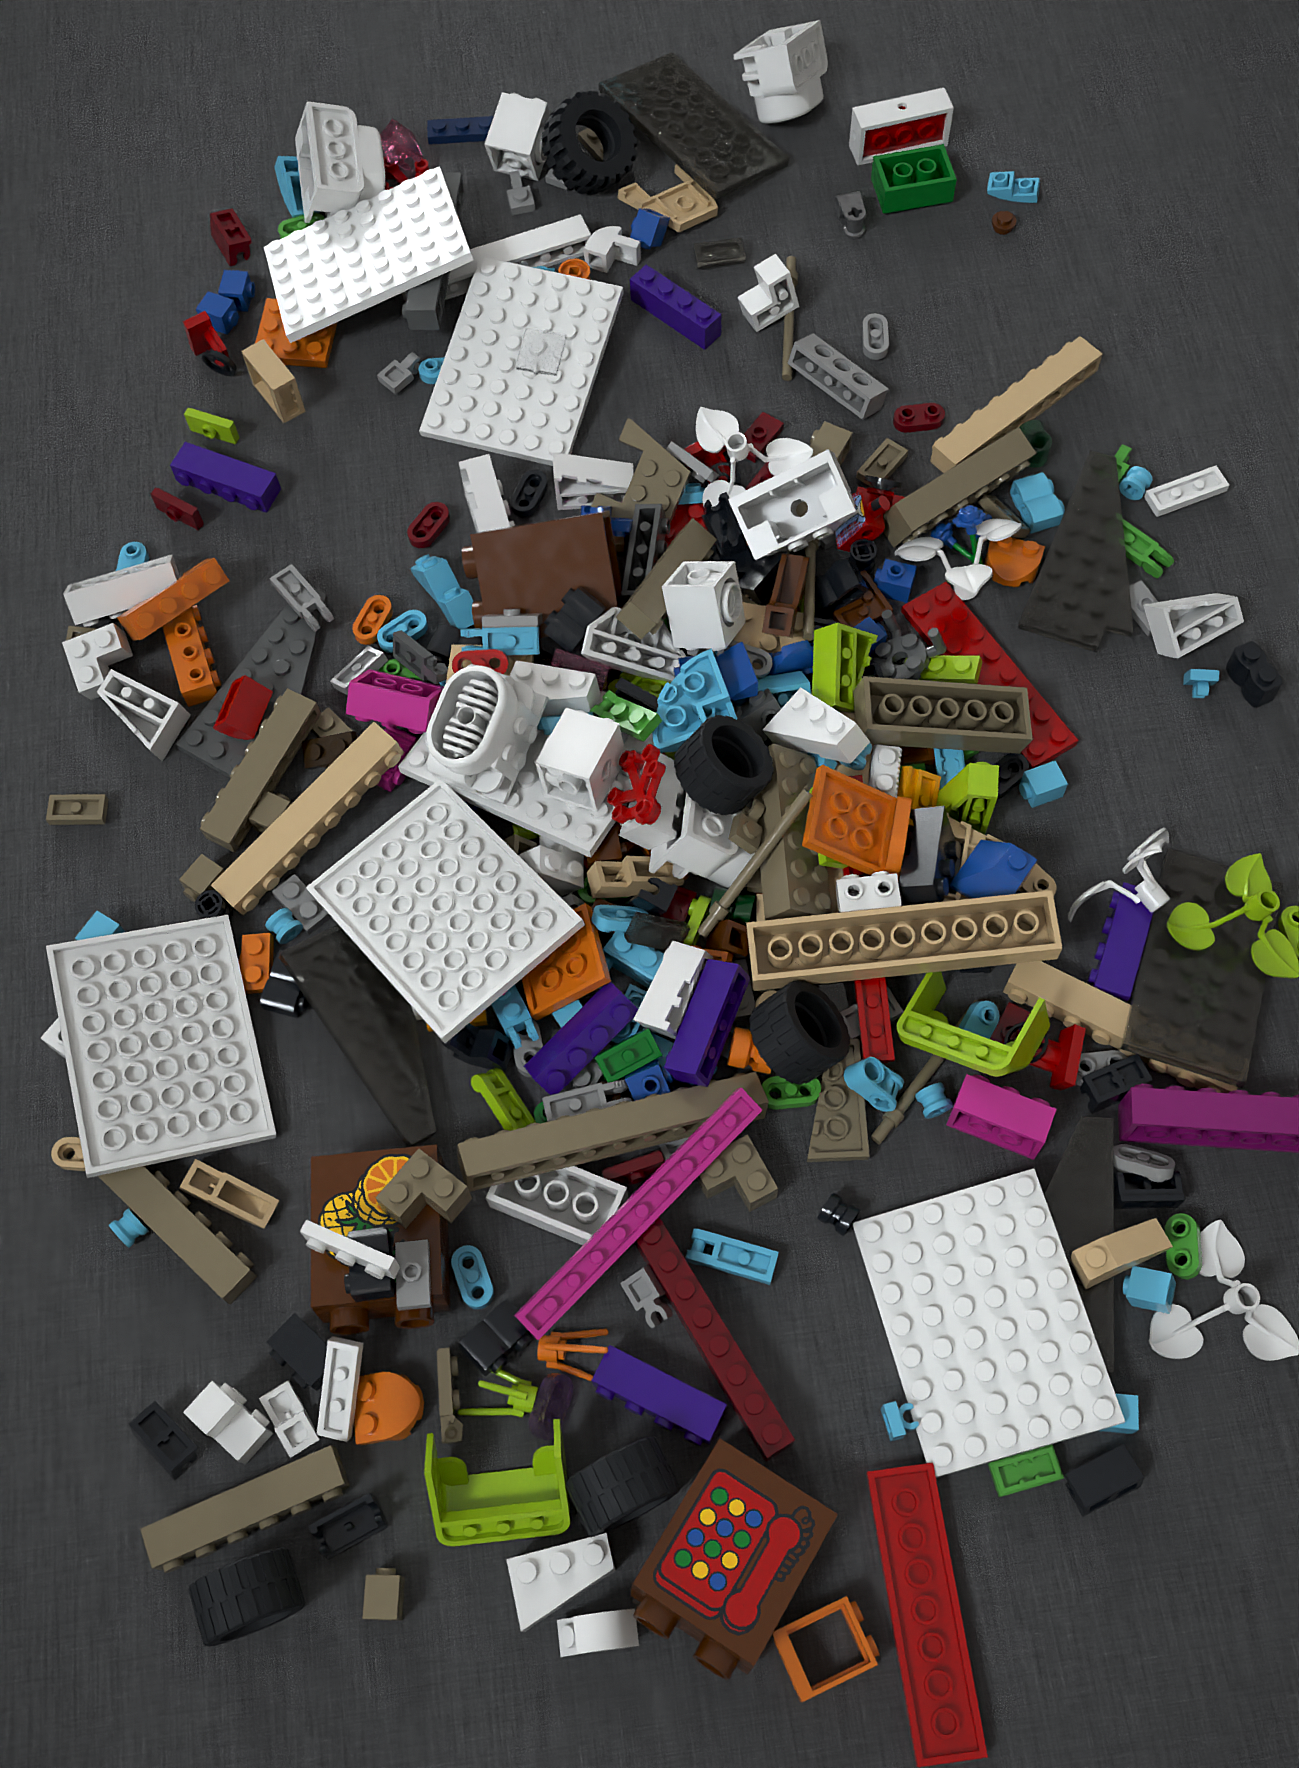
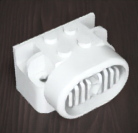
[734,20,828,123]
[295,101,385,223]
[728,449,856,560]
[426,664,549,804]
[649,790,755,888]

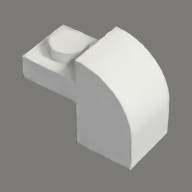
[584,226,641,273]
[557,1609,639,1657]

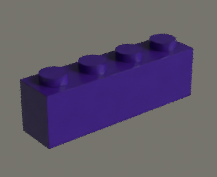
[630,265,721,350]
[170,442,281,513]
[1087,882,1153,1003]
[664,959,750,1087]
[524,982,638,1095]
[591,1345,727,1447]

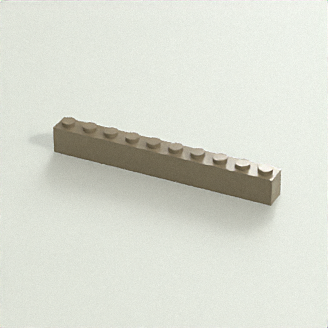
[457,1072,769,1192]

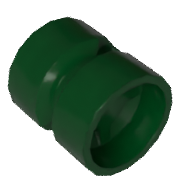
[709,887,756,926]

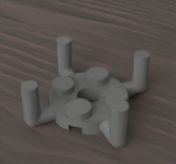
[873,610,947,680]

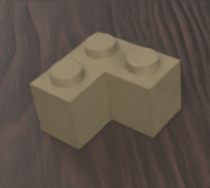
[696,1134,778,1212]
[375,1149,472,1229]

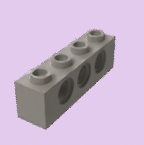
[787,333,889,420]

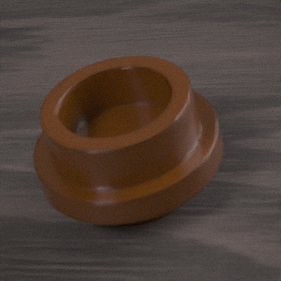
[992,211,1017,235]

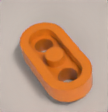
[352,595,393,645]

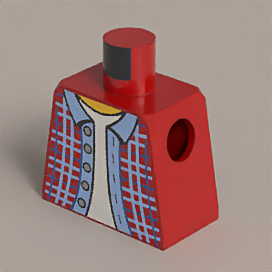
[835,491,890,552]

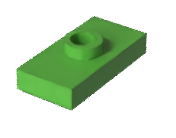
[988,1445,1064,1498]

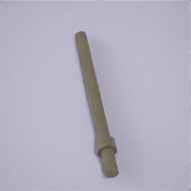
[782,256,798,381]
[803,539,819,641]
[697,788,813,938]
[871,1000,978,1145]

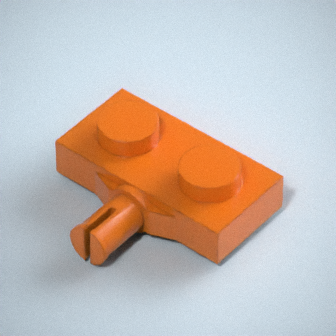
[238,933,274,994]

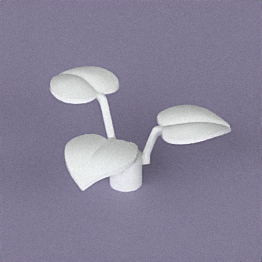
[696,407,813,507]
[894,519,1022,600]
[1068,828,1171,922]
[1149,1219,1299,1361]

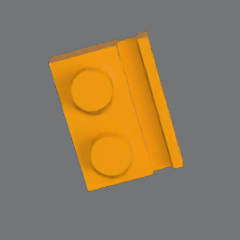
[897,766,941,829]

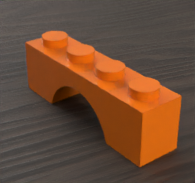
[117,558,230,641]

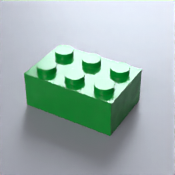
[871,144,957,214]

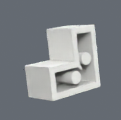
[738,254,799,332]
[62,623,133,700]
[518,836,584,897]
[183,1381,273,1465]

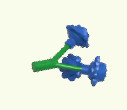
[930,505,992,565]

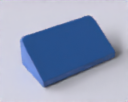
[715,642,758,701]

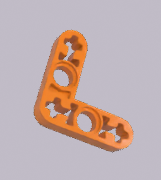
[885,796,912,882]

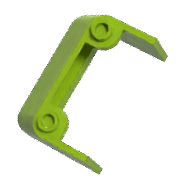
[897,971,1050,1077]
[424,1419,570,1546]

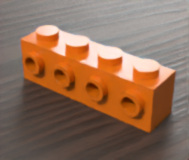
[162,605,221,707]

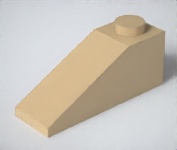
[1070,1218,1173,1289]

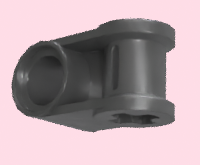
[835,191,866,239]

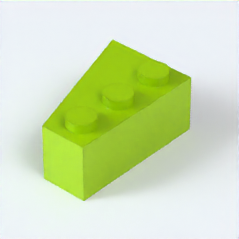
[812,623,878,712]
[936,762,999,835]

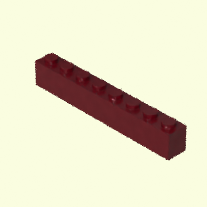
[634,1217,795,1462]

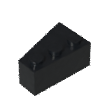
[899,806,961,906]

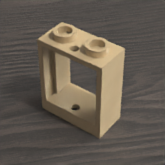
[241,339,305,423]

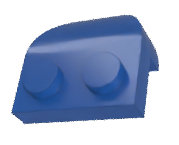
[581,505,633,537]
[767,640,814,678]

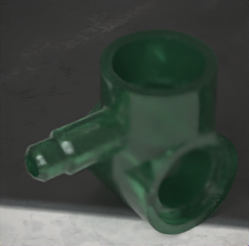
[1019,420,1052,467]

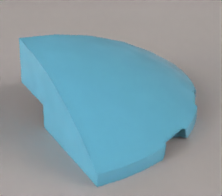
[274,156,321,217]
[652,649,737,753]

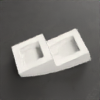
[259,1380,320,1458]

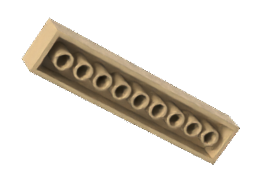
[746,890,1062,991]

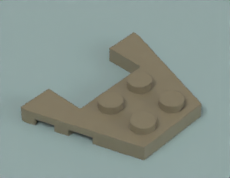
[591,418,691,523]

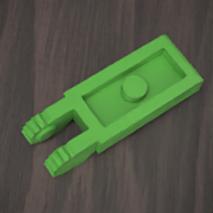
[1098,515,1174,578]

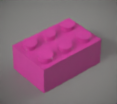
[346,669,444,734]
[946,1074,1056,1160]

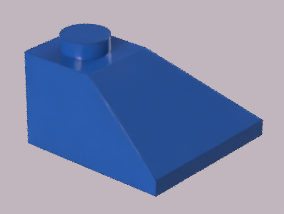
[949,840,1038,899]

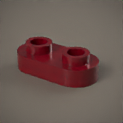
[893,403,945,433]
[407,502,450,548]

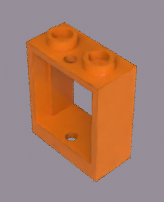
[771,1596,880,1702]

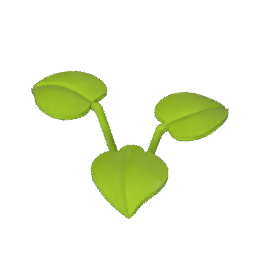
[1167,853,1299,978]

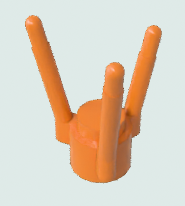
[537,1329,609,1381]

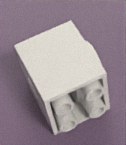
[484,92,550,181]
[662,561,746,651]
[535,708,625,812]

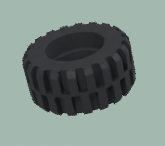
[541,90,638,195]

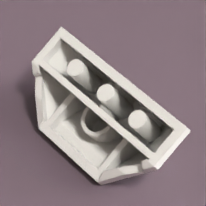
[581,607,686,682]

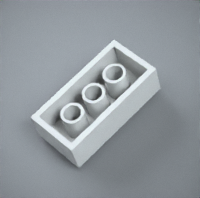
[63,554,180,627]
[486,1166,628,1245]

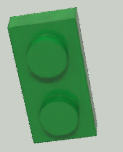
[594,1028,662,1083]

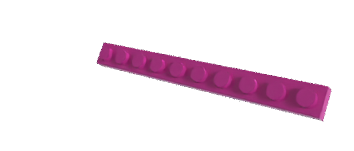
[514,1087,762,1340]

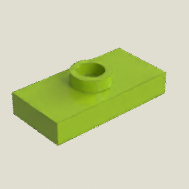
[184,408,240,444]

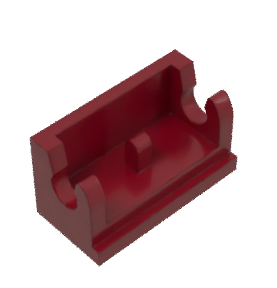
[210,208,252,266]

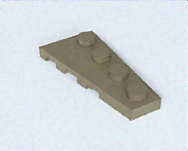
[807,1039,869,1162]

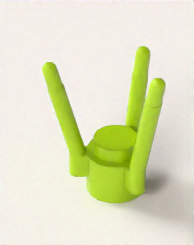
[458,1370,538,1418]

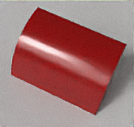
[213,675,273,740]

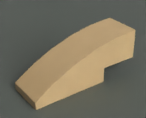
[586,856,684,898]
[179,1159,280,1229]

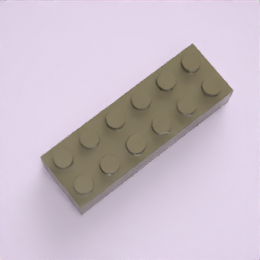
[883,427,1036,548]
[853,676,1033,754]
[754,744,832,920]

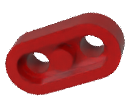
[452,649,509,674]

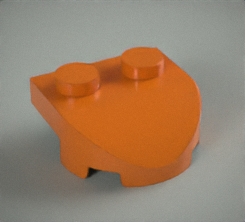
[984,536,1045,587]
[354,1372,424,1445]

